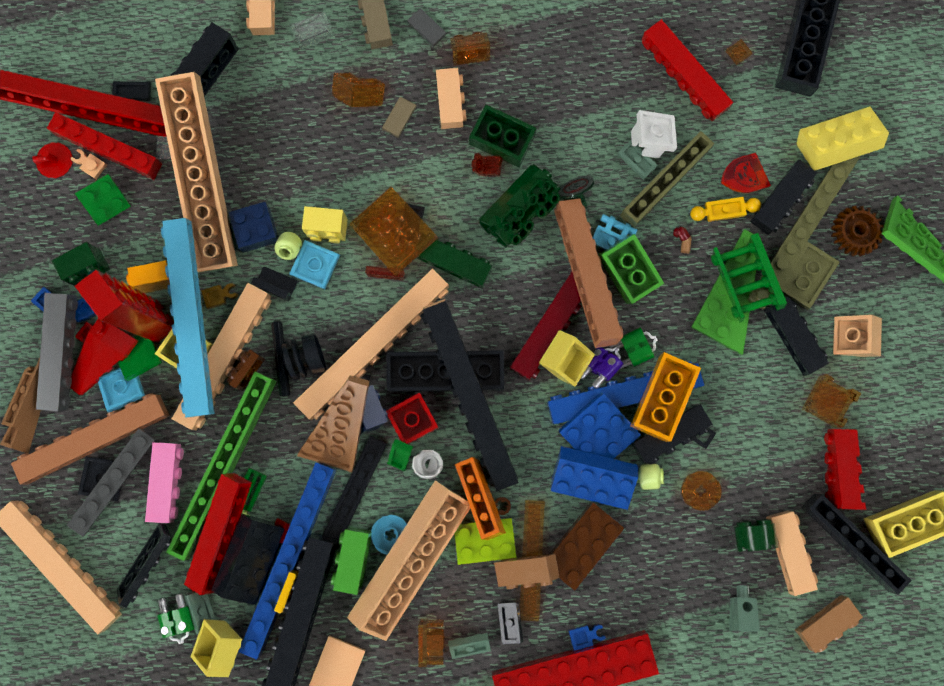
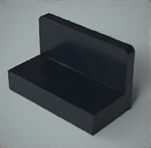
[251,267,298,301]

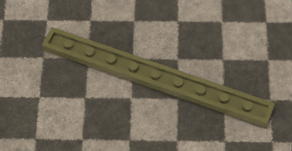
[747,156,860,310]

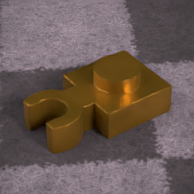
[201,283,238,309]

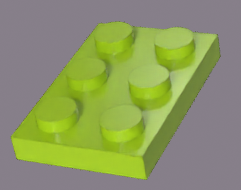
[454,518,516,565]

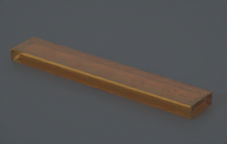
[520,500,545,621]

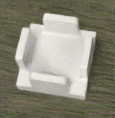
[631,110,677,158]

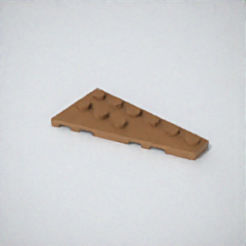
[297,375,370,472]

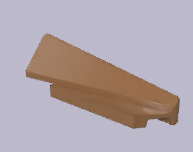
[0,358,41,453]

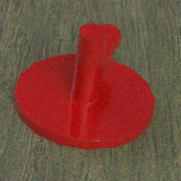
[32,142,73,178]

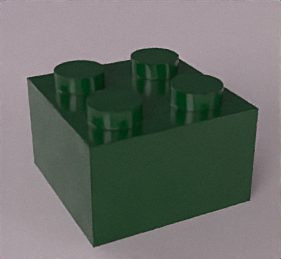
[51,242,110,286]

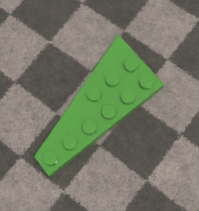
[882,195,944,283]
[691,229,756,355]

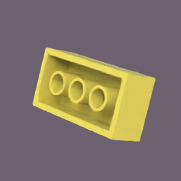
[797,107,889,171]
[864,490,944,558]

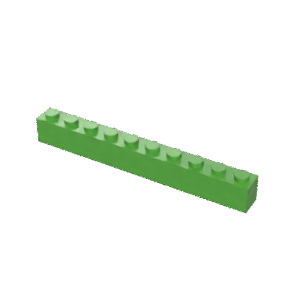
[166,372,277,561]

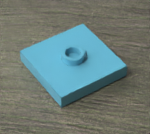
[290,240,340,290]
[98,368,145,413]

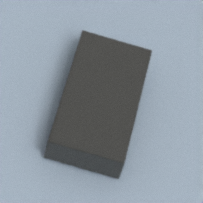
[407,8,446,47]

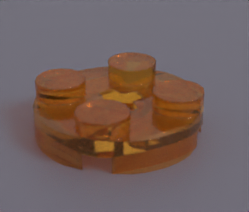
[681,471,722,511]

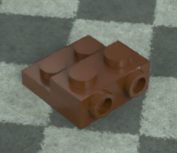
[227,349,265,391]

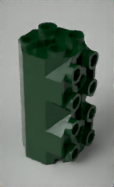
[479,164,561,248]

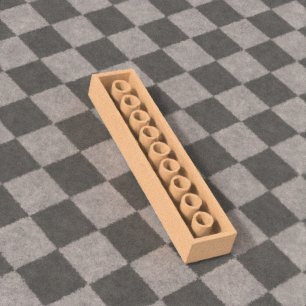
[155,72,238,273]

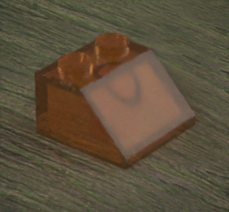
[450,32,490,66]

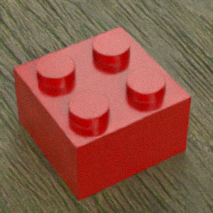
[386,393,439,444]

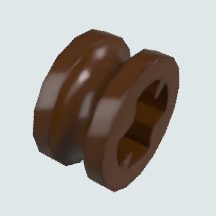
[494,497,511,515]

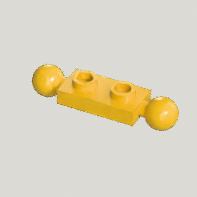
[690,197,761,222]

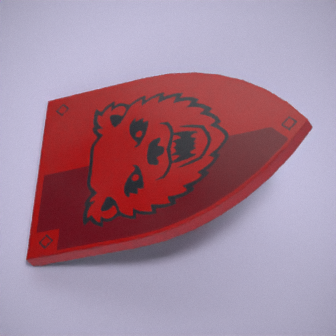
[721,153,771,193]

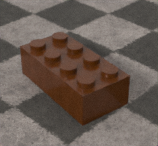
[549,502,624,591]

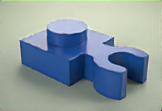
[568,624,606,651]

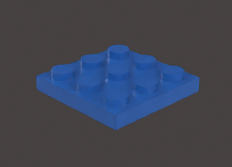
[558,392,641,459]

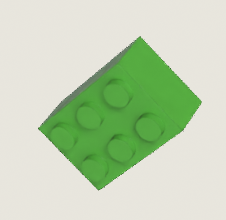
[599,234,664,304]
[331,527,372,595]

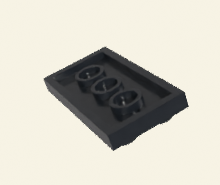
[116,523,171,608]

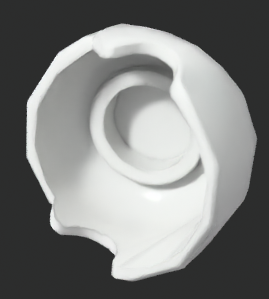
[412,450,443,479]

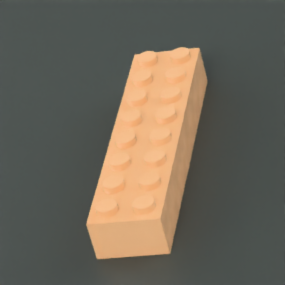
[347,481,470,641]

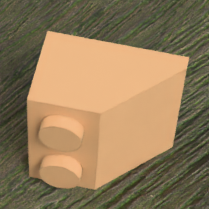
[833,315,882,357]

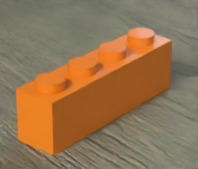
[455,457,506,540]

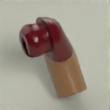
[673,226,692,254]

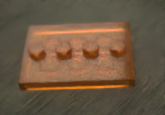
[349,187,438,276]

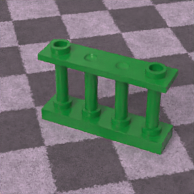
[710,233,787,323]

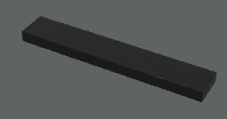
[323,435,388,551]

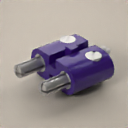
[581,347,624,389]

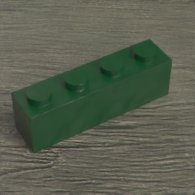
[413,234,492,289]

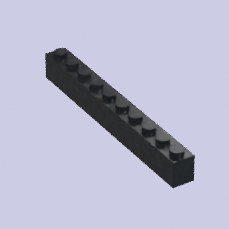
[421,299,519,491]

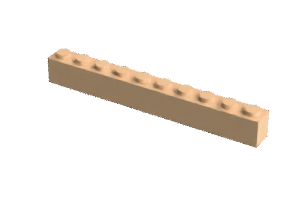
[293,268,449,420]

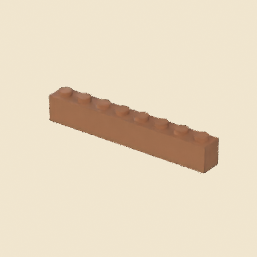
[554,199,623,348]
[11,393,170,485]

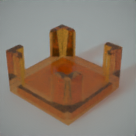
[802,374,861,428]

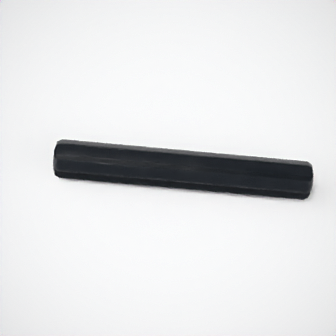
[271,321,290,397]

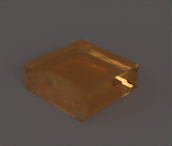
[726,39,753,65]

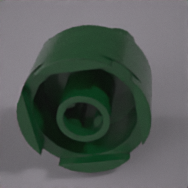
[734,519,778,552]

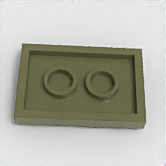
[780,241,839,310]

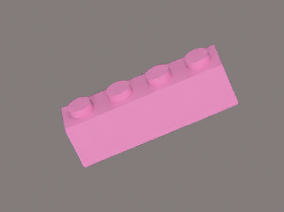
[145,442,184,523]

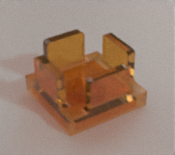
[418,619,444,667]

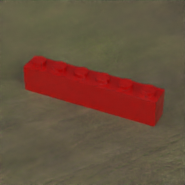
[641,19,734,122]
[47,112,162,180]
[184,473,252,595]

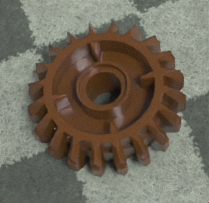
[831,206,884,257]

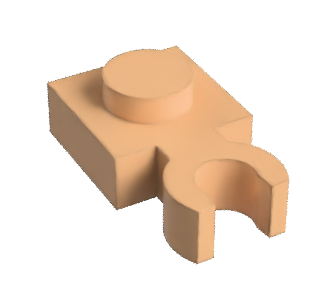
[71,149,107,180]

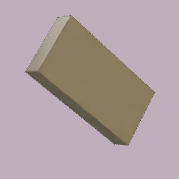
[382,97,416,138]

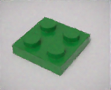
[75,173,131,226]

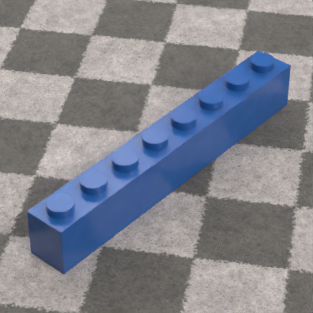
[547,361,705,425]

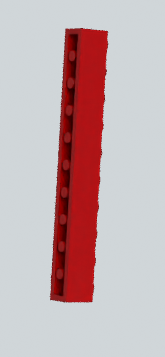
[0,70,167,138]

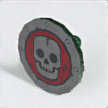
[558,176,594,207]

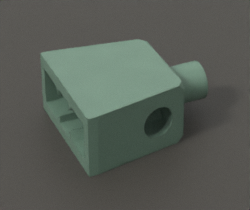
[729,585,760,632]

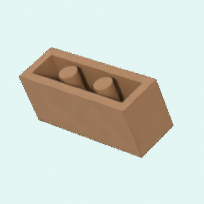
[494,554,560,589]
[795,595,863,653]

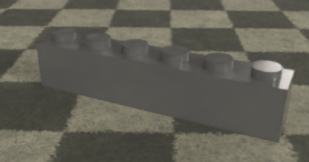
[36,293,78,411]

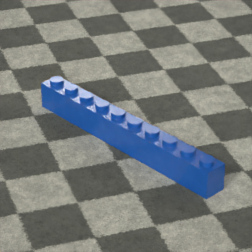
[238,462,337,660]

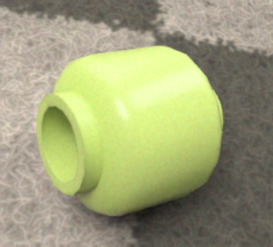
[274,232,302,260]
[637,464,664,490]

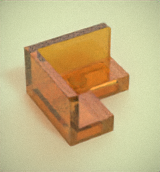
[332,73,385,107]

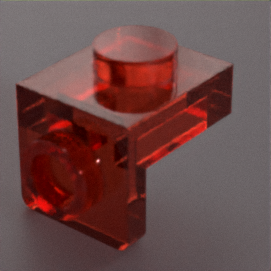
[471,153,503,177]

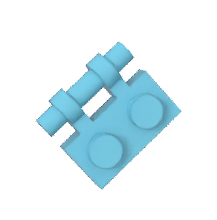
[592,214,637,250]

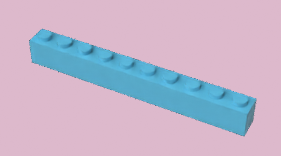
[161,218,214,418]

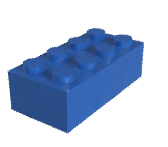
[551,446,638,510]

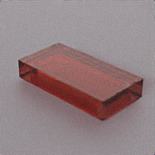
[365,266,405,281]

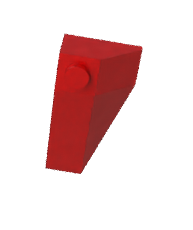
[70,318,138,396]

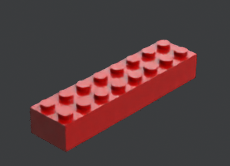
[75,270,174,343]
[492,630,659,686]

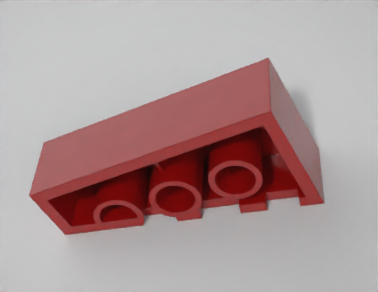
[824,429,866,510]

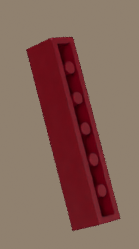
[510,272,581,381]

